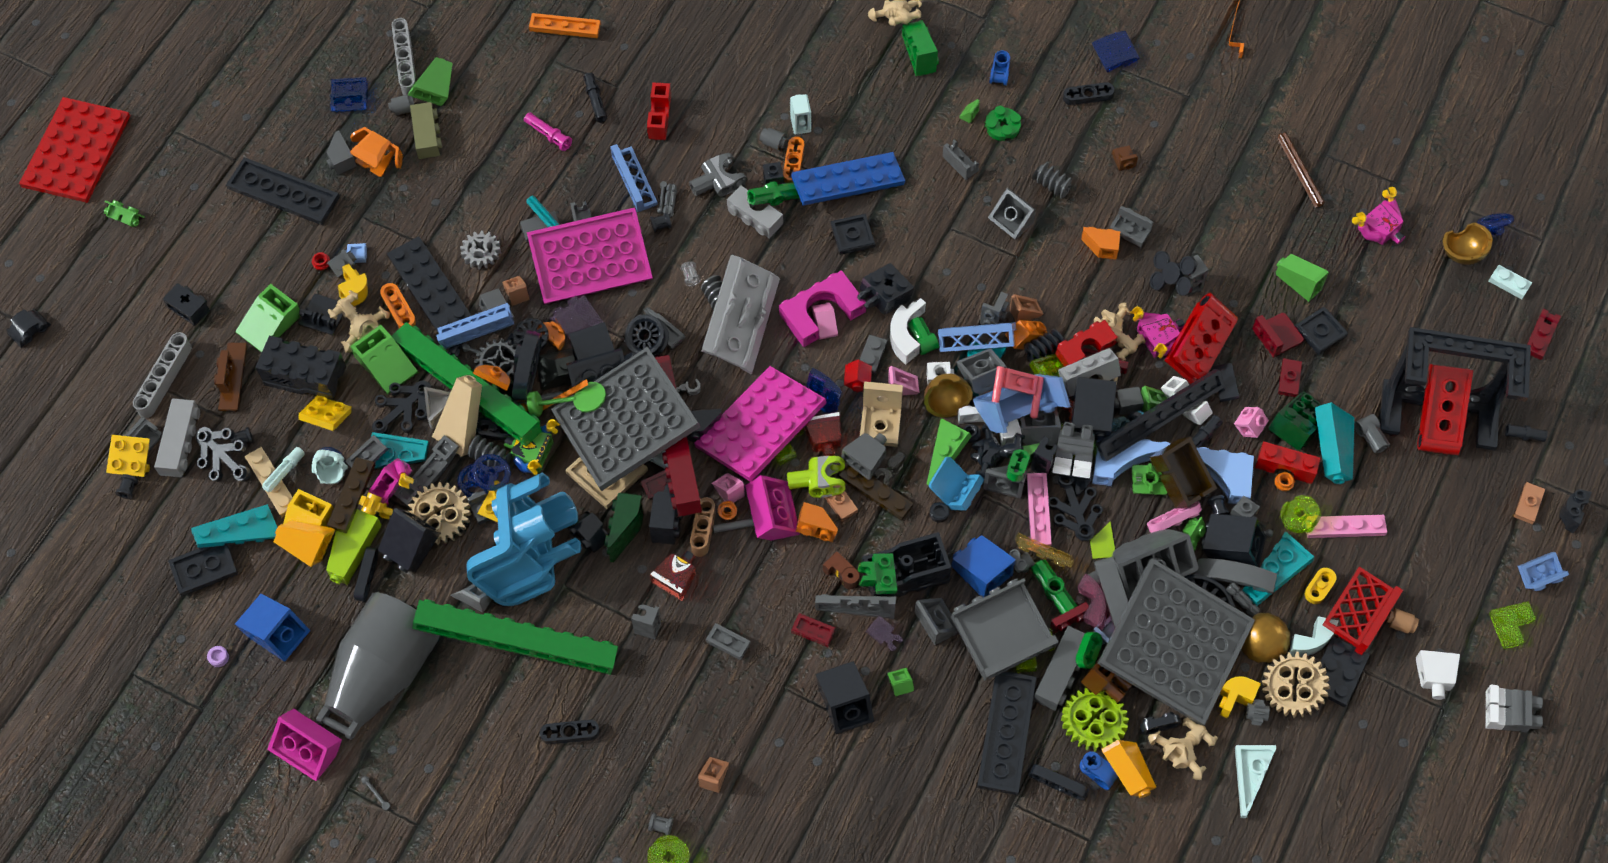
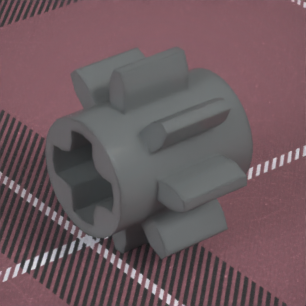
[1246,699,1269,726]

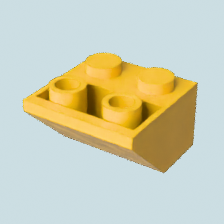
[283,489,334,527]

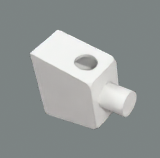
[1416,650,1460,700]

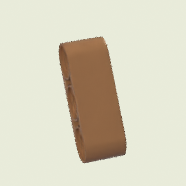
[690,497,716,557]

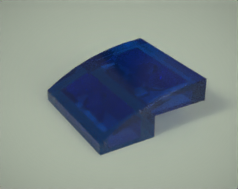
[1092,31,1140,73]
[330,77,368,112]
[806,368,842,414]

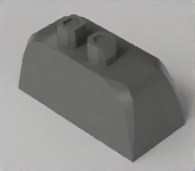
[1112,529,1199,599]

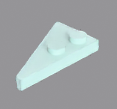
[1235,745,1276,818]

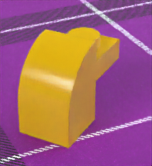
[338,264,368,307]
[1219,677,1261,718]

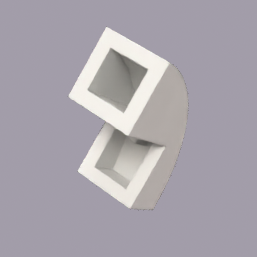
[1161,376,1212,425]

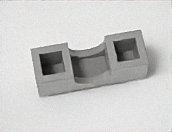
[727,185,783,238]
[1058,348,1121,397]

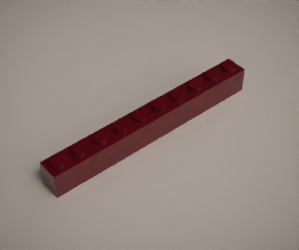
[655,355,702,517]

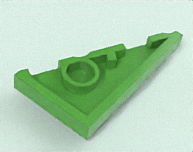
[927,419,972,486]

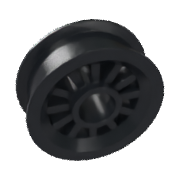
[625,314,669,357]

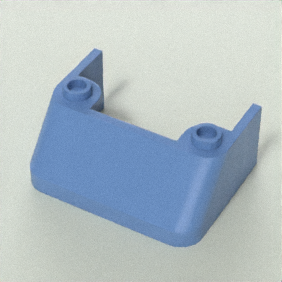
[973,374,1070,433]

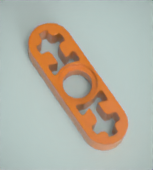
[783,137,804,183]

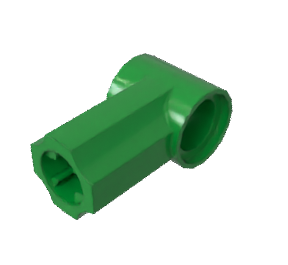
[908,317,939,355]

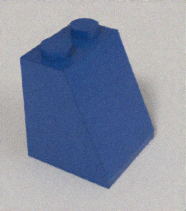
[951,535,1016,598]
[235,594,310,662]

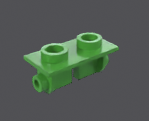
[104,200,145,227]
[1183,517,1206,551]

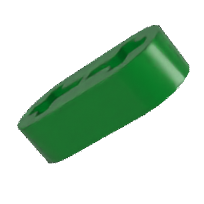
[1006,449,1030,482]
[1076,632,1102,669]

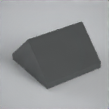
[988,188,1036,239]
[915,598,959,645]

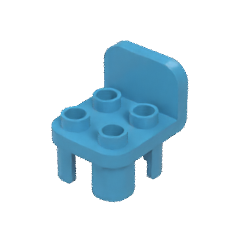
[467,473,581,606]

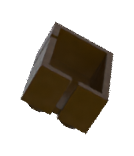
[1149,437,1217,509]

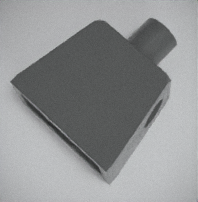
[841,433,887,480]

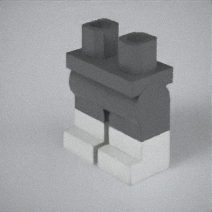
[1052,422,1095,478]
[1486,685,1543,733]

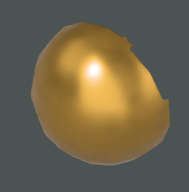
[1443,223,1493,265]
[924,373,973,418]
[1241,613,1290,663]

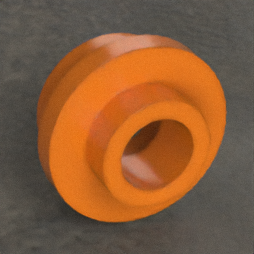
[1274,472,1295,491]
[718,501,737,520]

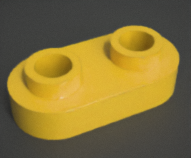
[1305,568,1336,604]

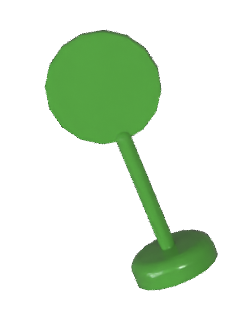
[527,382,606,417]

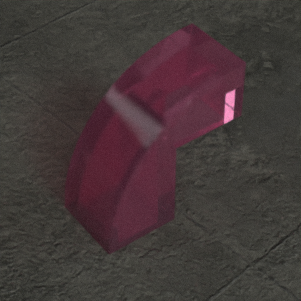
[1077,574,1107,631]

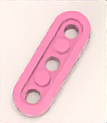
[1147,501,1202,533]

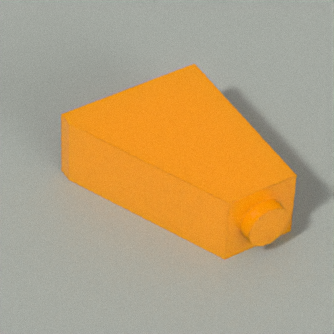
[273,521,335,567]
[1102,740,1157,798]

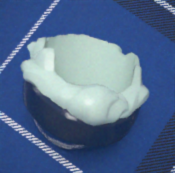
[312,447,348,484]

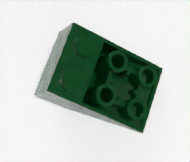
[1268,391,1323,452]
[605,493,644,562]

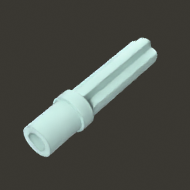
[262,447,305,492]

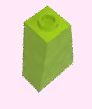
[326,509,382,585]

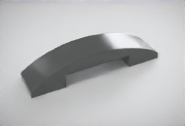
[394,435,459,505]
[1195,558,1277,594]

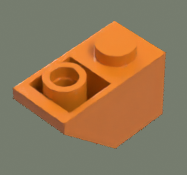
[1081,227,1120,259]
[1005,320,1047,349]
[796,502,838,542]

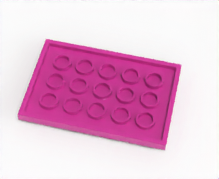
[527,208,653,305]
[694,366,827,482]

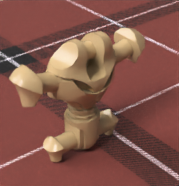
[868,0,922,26]
[328,290,390,353]
[1090,303,1146,361]
[1148,717,1218,780]

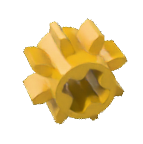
[359,492,385,516]

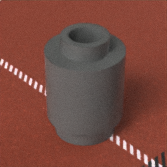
[388,95,414,116]
[759,128,787,151]

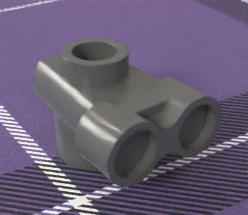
[1009,549,1036,574]

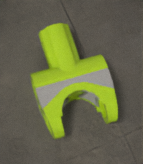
[787,456,845,498]

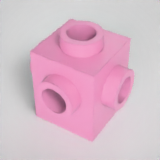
[1234,407,1269,438]

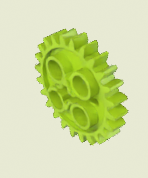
[1061,688,1129,752]

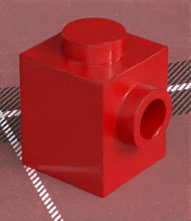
[844,359,872,392]

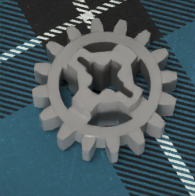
[460,231,501,269]

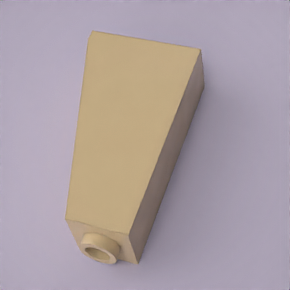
[432,375,482,456]

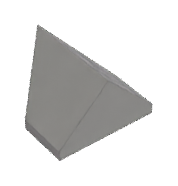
[424,387,451,430]
[450,584,492,612]

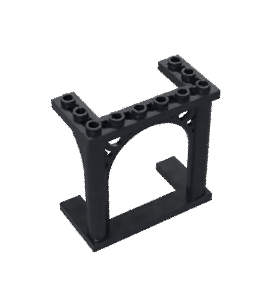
[1380,327,1531,451]

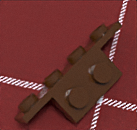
[214,343,247,411]

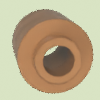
[1386,608,1419,634]

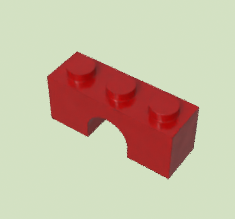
[647,82,671,140]
[1056,320,1118,367]
[1255,441,1320,484]

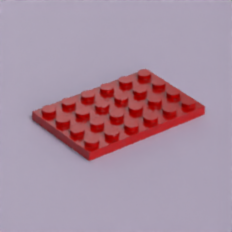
[19,97,130,203]

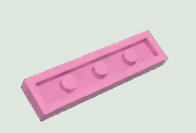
[1026,473,1051,548]
[1305,515,1387,538]

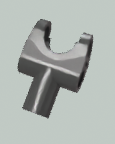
[689,153,747,196]

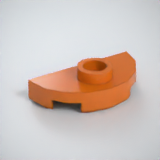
[537,321,566,351]
[473,365,510,390]

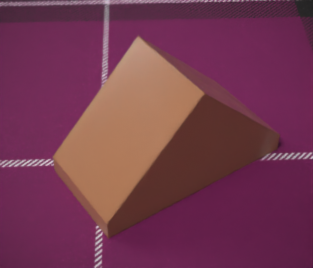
[502,276,530,306]
[1010,294,1043,323]
[698,757,729,793]

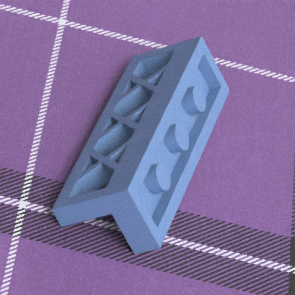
[610,144,658,212]
[436,303,514,349]
[938,322,1016,352]

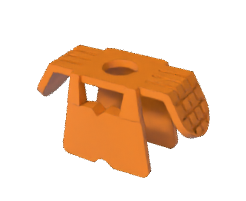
[350,127,403,177]

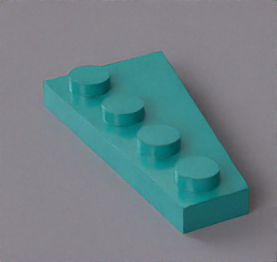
[191,504,278,548]
[1243,532,1314,606]

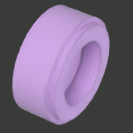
[207,646,229,667]

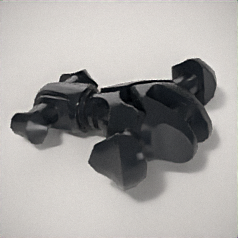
[971,424,1025,479]

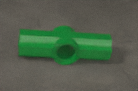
[747,181,799,206]
[1031,559,1077,615]

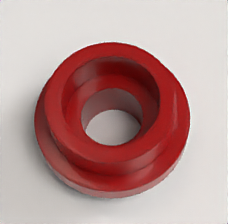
[312,252,330,270]

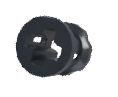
[650,212,672,233]
[231,427,254,446]
[115,474,138,499]
[1207,495,1230,515]

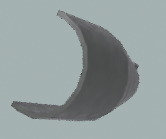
[316,592,440,740]

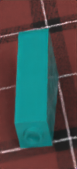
[1315,402,1355,484]

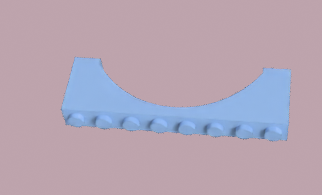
[1092,439,1254,504]

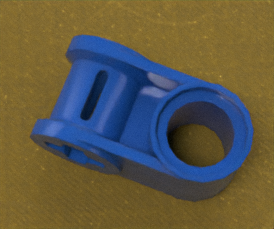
[989,50,1010,86]
[1079,752,1118,790]

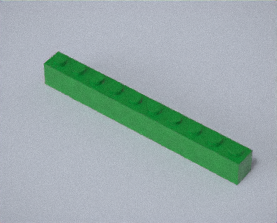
[392,322,542,446]
[412,599,618,675]

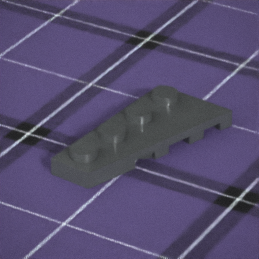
[815,594,896,619]

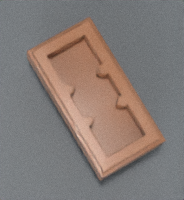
[1514,482,1545,524]
[824,485,858,522]

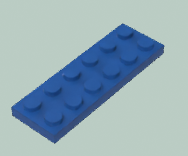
[791,152,905,206]

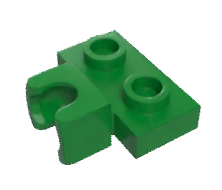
[858,553,897,594]

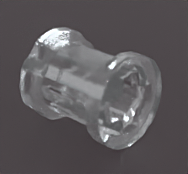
[680,262,701,286]

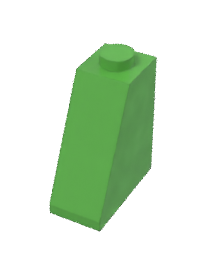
[408,57,452,106]
[1275,254,1329,302]

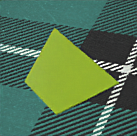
[1090,521,1115,559]

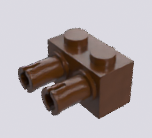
[1081,658,1132,703]

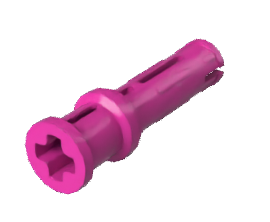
[524,112,572,151]

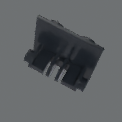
[299,293,343,335]

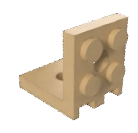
[860,382,903,447]

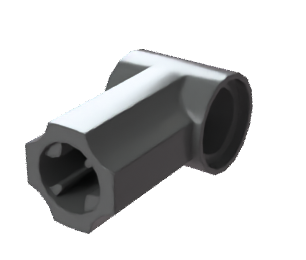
[1354,414,1390,453]

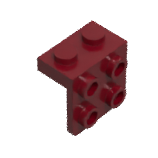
[1252,313,1304,358]

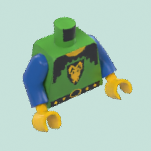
[504,419,560,475]

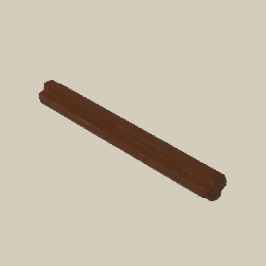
[1278,132,1324,208]

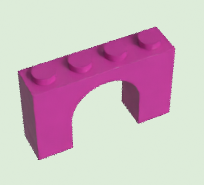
[779,270,866,347]

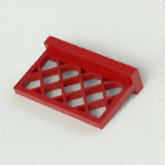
[1322,567,1403,655]

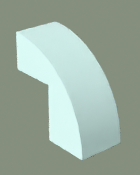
[1289,616,1338,657]

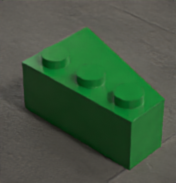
[902,20,939,76]

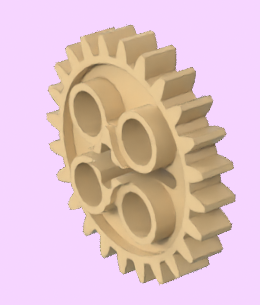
[408,482,471,545]
[1262,652,1330,718]

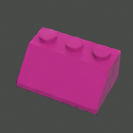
[745,475,800,540]
[267,709,342,781]

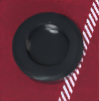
[929,502,949,523]

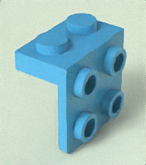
[929,457,984,510]

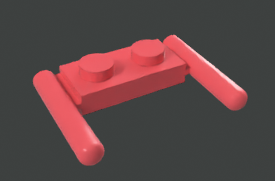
[992,366,1044,419]

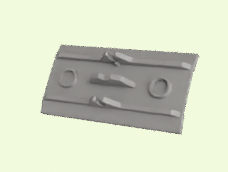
[701,255,780,374]

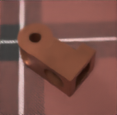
[823,552,859,589]

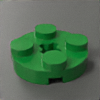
[985,106,1021,141]

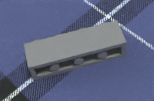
[154,399,200,477]

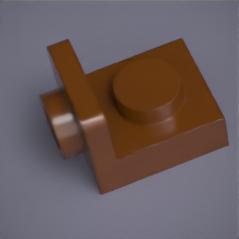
[1112,145,1138,171]

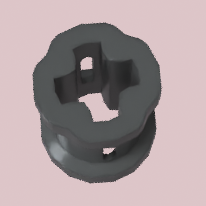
[648,813,674,836]

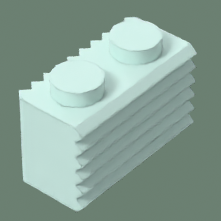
[790,94,811,134]

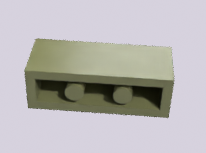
[410,102,442,159]

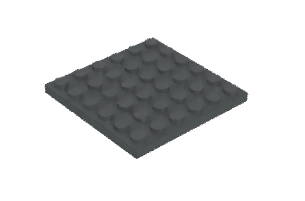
[551,347,701,491]
[1097,558,1255,725]

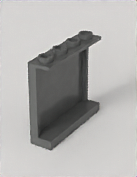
[951,578,1058,681]

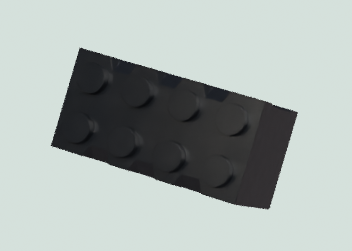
[255,335,346,399]
[862,532,951,597]

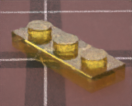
[1015,533,1074,567]

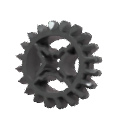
[474,338,517,389]

